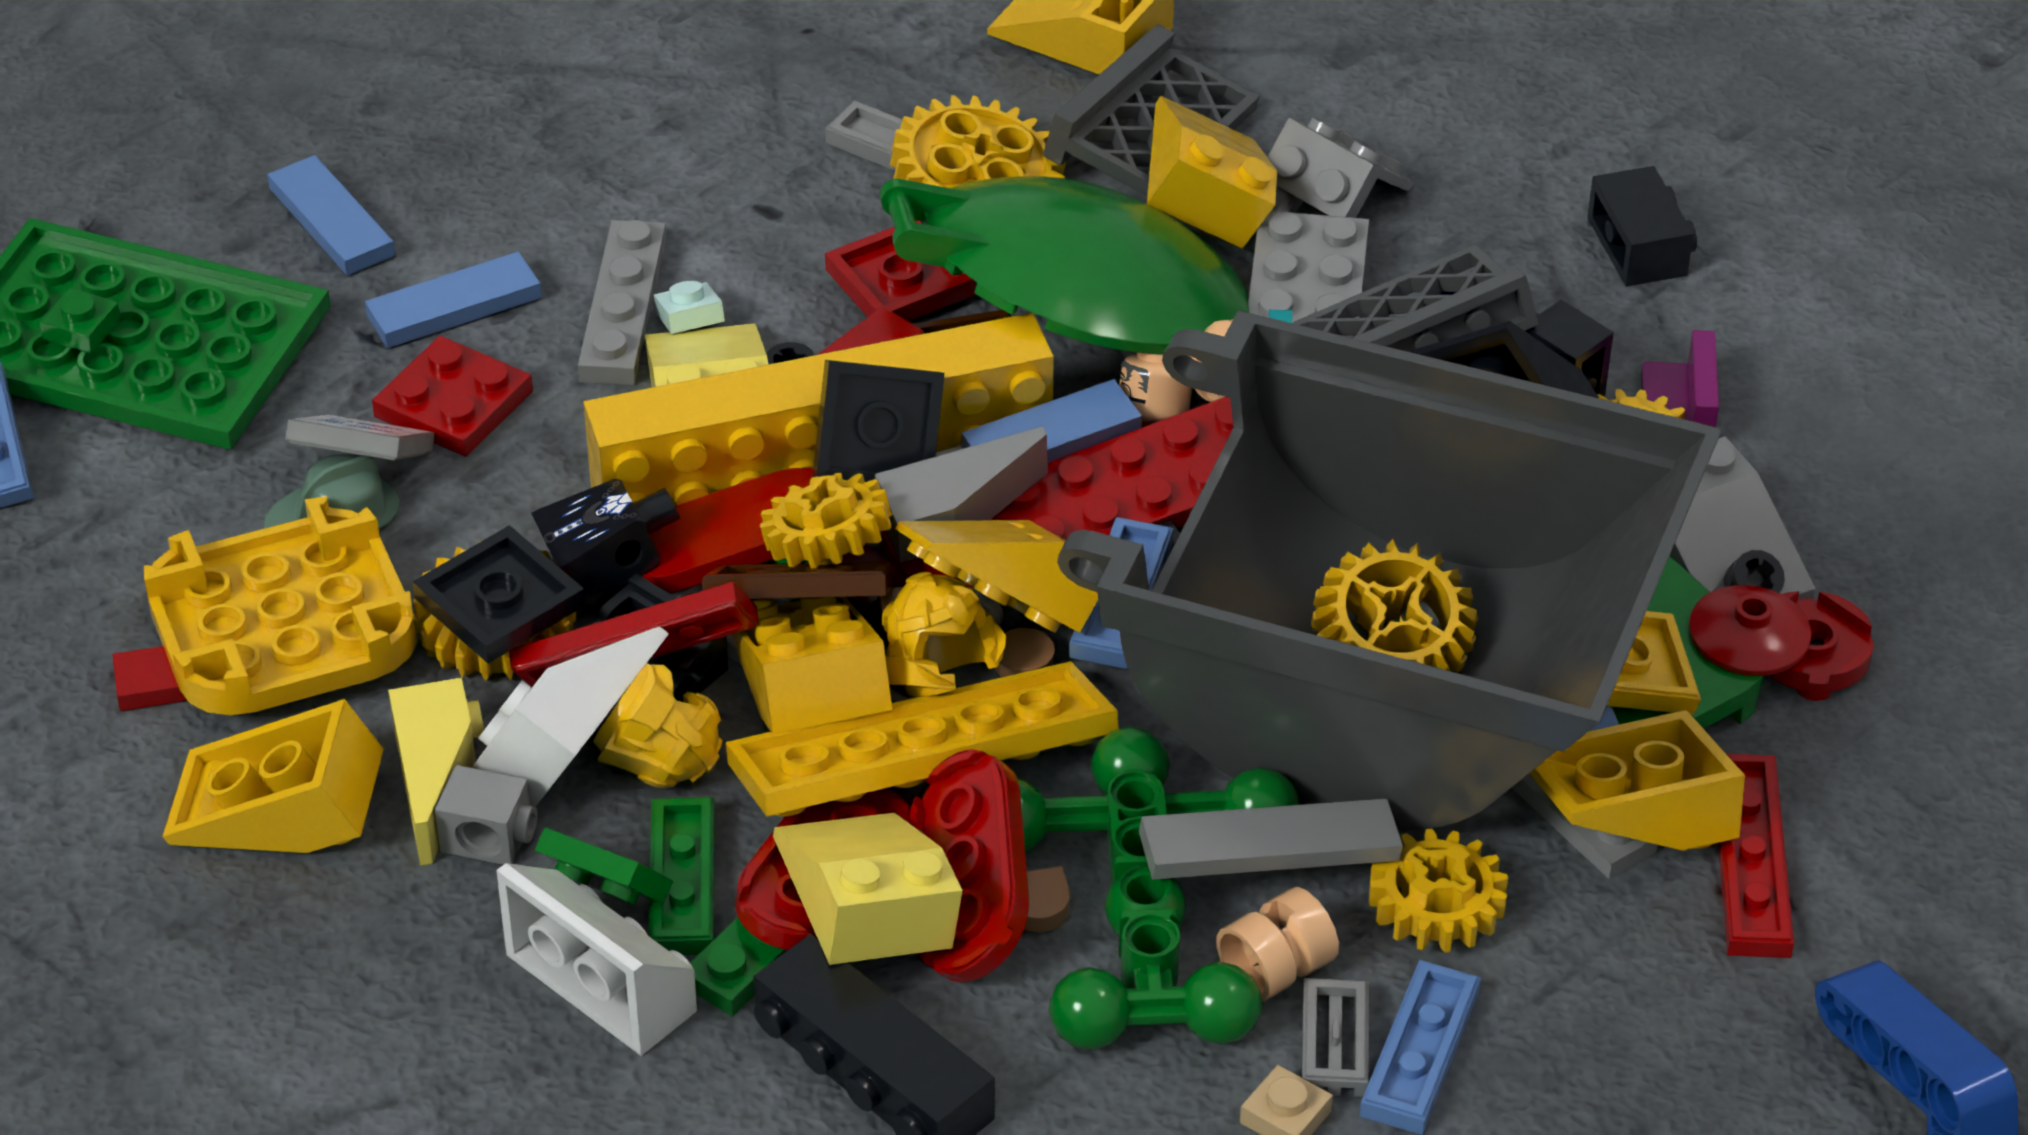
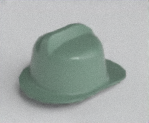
[263,454,400,530]

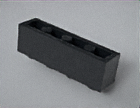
[753,933,995,1135]

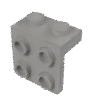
[1268,117,1414,218]

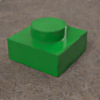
[40,288,121,353]

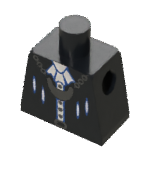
[531,479,681,613]

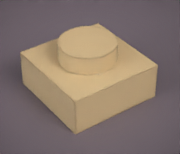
[1240,1064,1333,1135]

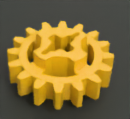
[759,473,892,568]
[1368,828,1508,953]

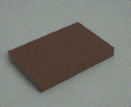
[702,561,896,599]

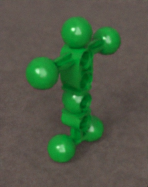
[1018,726,1300,1051]

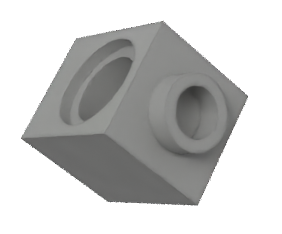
[435,765,538,865]

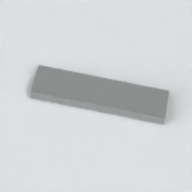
[1139,799,1403,880]

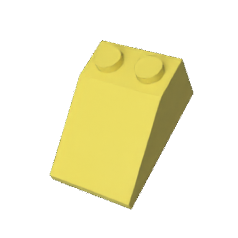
[644,323,769,387]
[773,813,963,965]

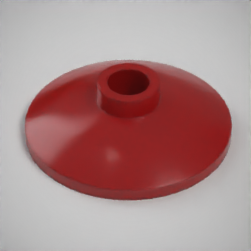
[1689,585,1811,676]

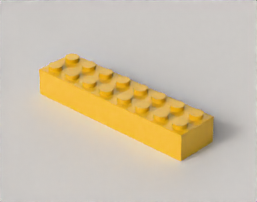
[583,313,1054,506]

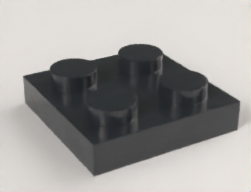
[812,360,945,482]
[412,525,585,664]

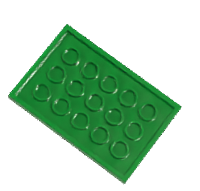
[0,218,331,450]

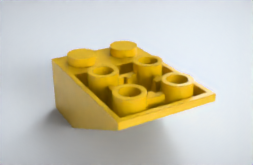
[987,0,1174,75]
[895,520,1098,633]
[731,597,893,735]

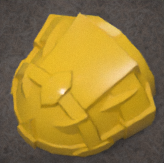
[882,572,1006,697]
[593,663,723,788]

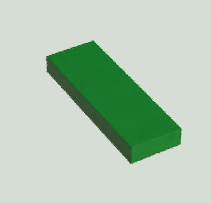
[649,797,715,955]

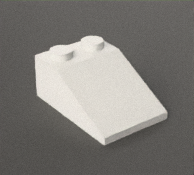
[473,626,669,807]

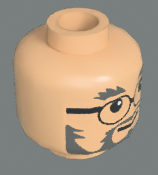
[1119,353,1192,428]

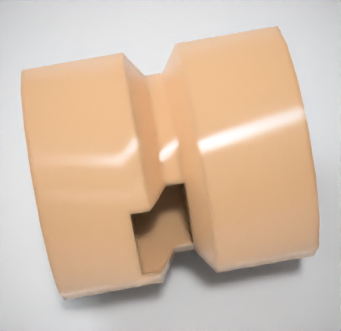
[1216,887,1339,1002]

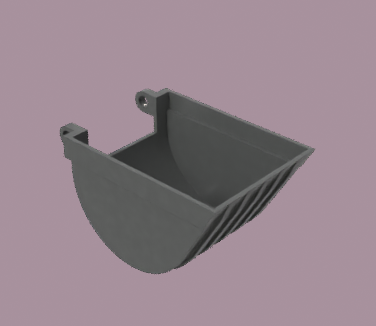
[1057,310,1723,830]

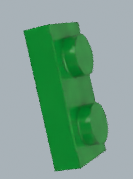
[535,827,673,906]
[690,917,788,1017]

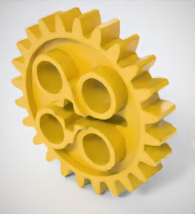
[890,95,1066,188]

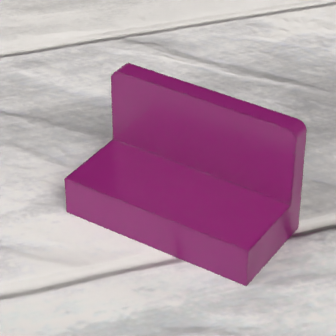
[1641,330,1719,427]

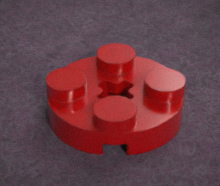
[1769,591,1874,701]

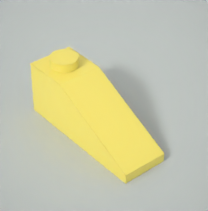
[388,677,484,866]

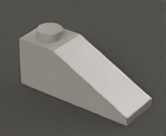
[875,426,1048,563]

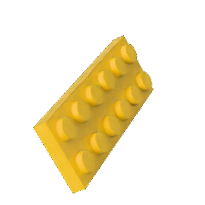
[726,661,1119,817]

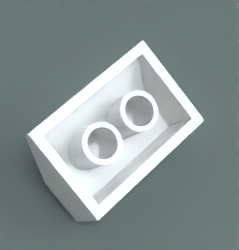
[496,863,697,1056]

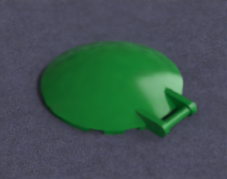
[879,176,1249,354]

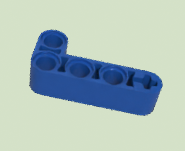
[1815,960,2019,1135]

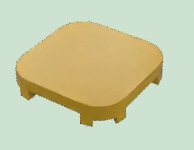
[143,496,417,716]

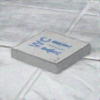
[285,415,435,460]

